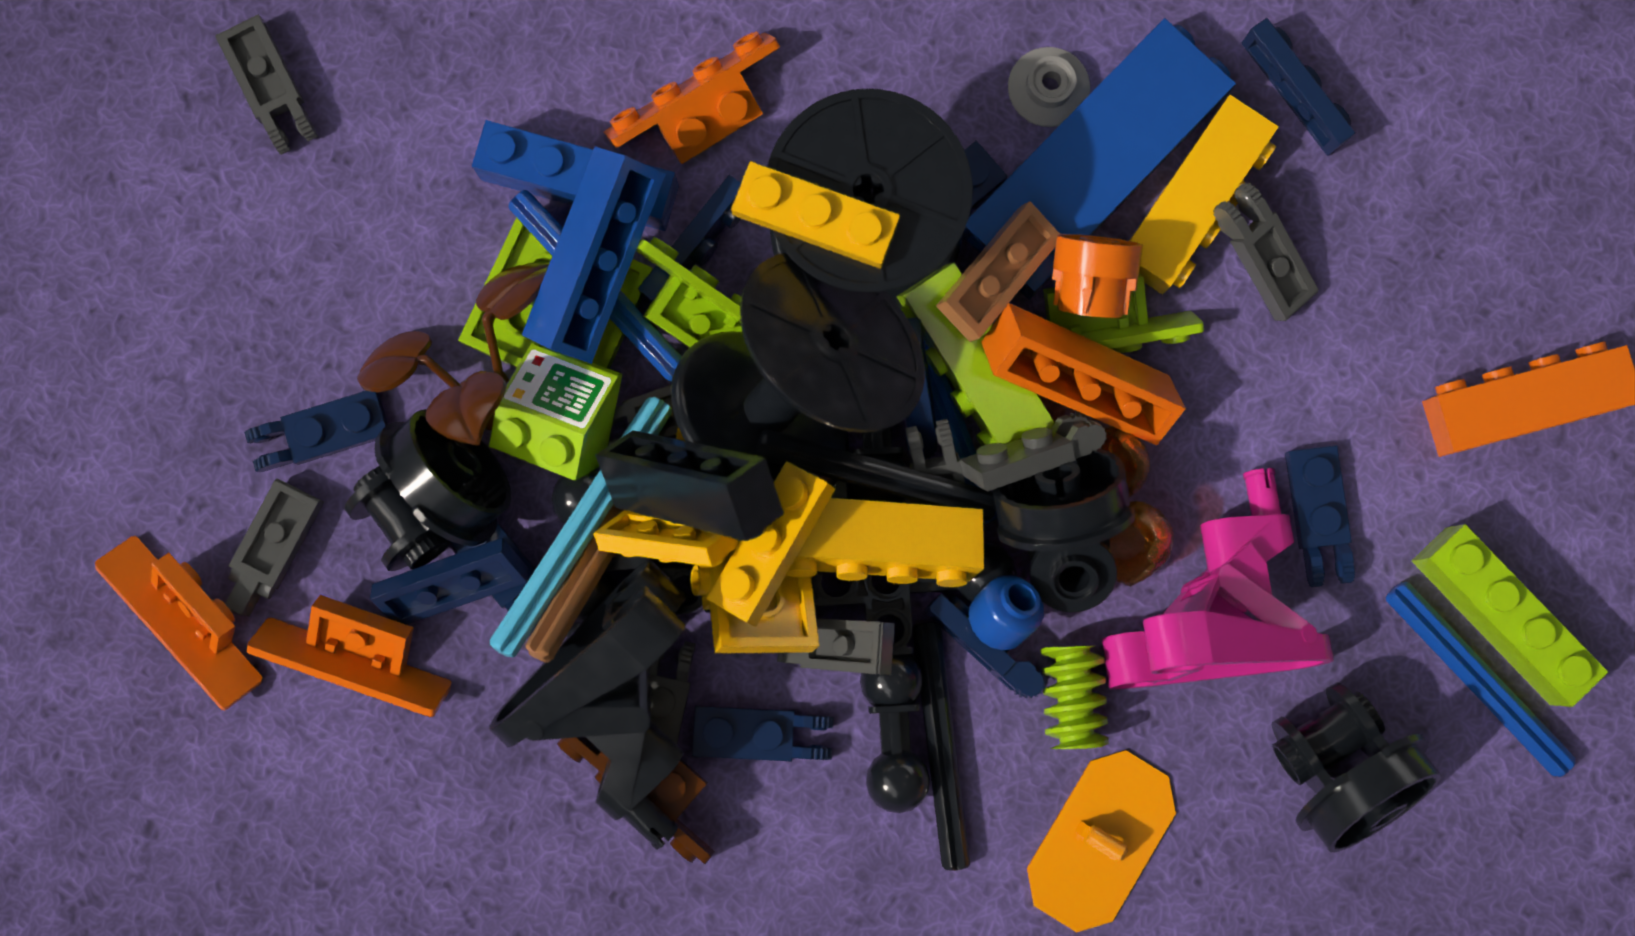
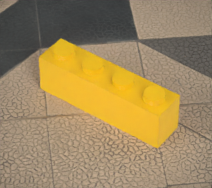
[1129,94,1279,295]
[786,498,984,587]

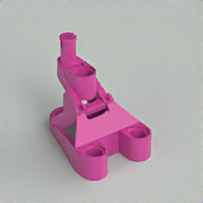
[1102,468,1334,690]

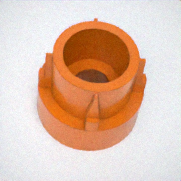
[1052,234,1143,318]

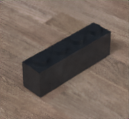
[595,430,784,541]

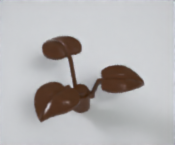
[357,263,549,445]

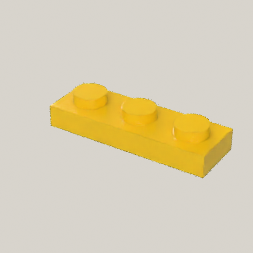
[731,161,900,269]
[707,461,835,627]
[593,510,740,568]

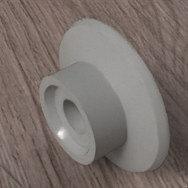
[1008,47,1090,127]

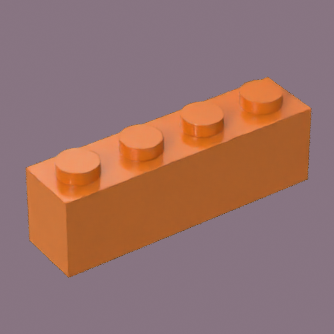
[981,303,1186,446]
[1422,341,1635,457]

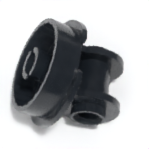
[344,409,511,571]
[993,449,1135,612]
[1271,682,1442,853]

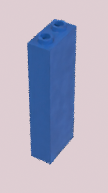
[962,18,1236,300]

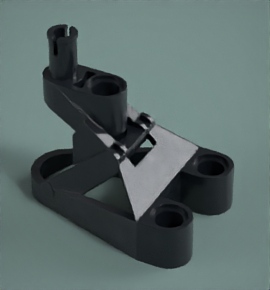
[489,559,687,850]

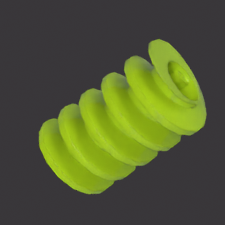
[1041,645,1109,749]

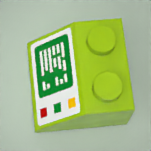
[489,342,622,481]

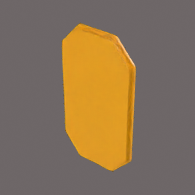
[1027,750,1176,932]

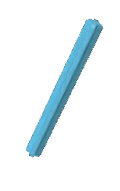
[490,396,672,658]

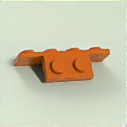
[604,31,780,164]
[95,536,263,711]
[247,595,452,717]

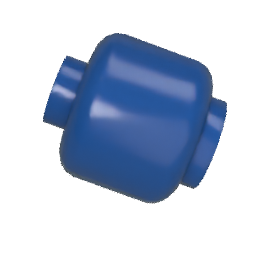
[969,575,1044,651]

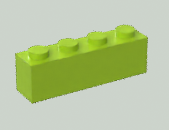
[896,263,1055,447]
[1411,524,1608,707]

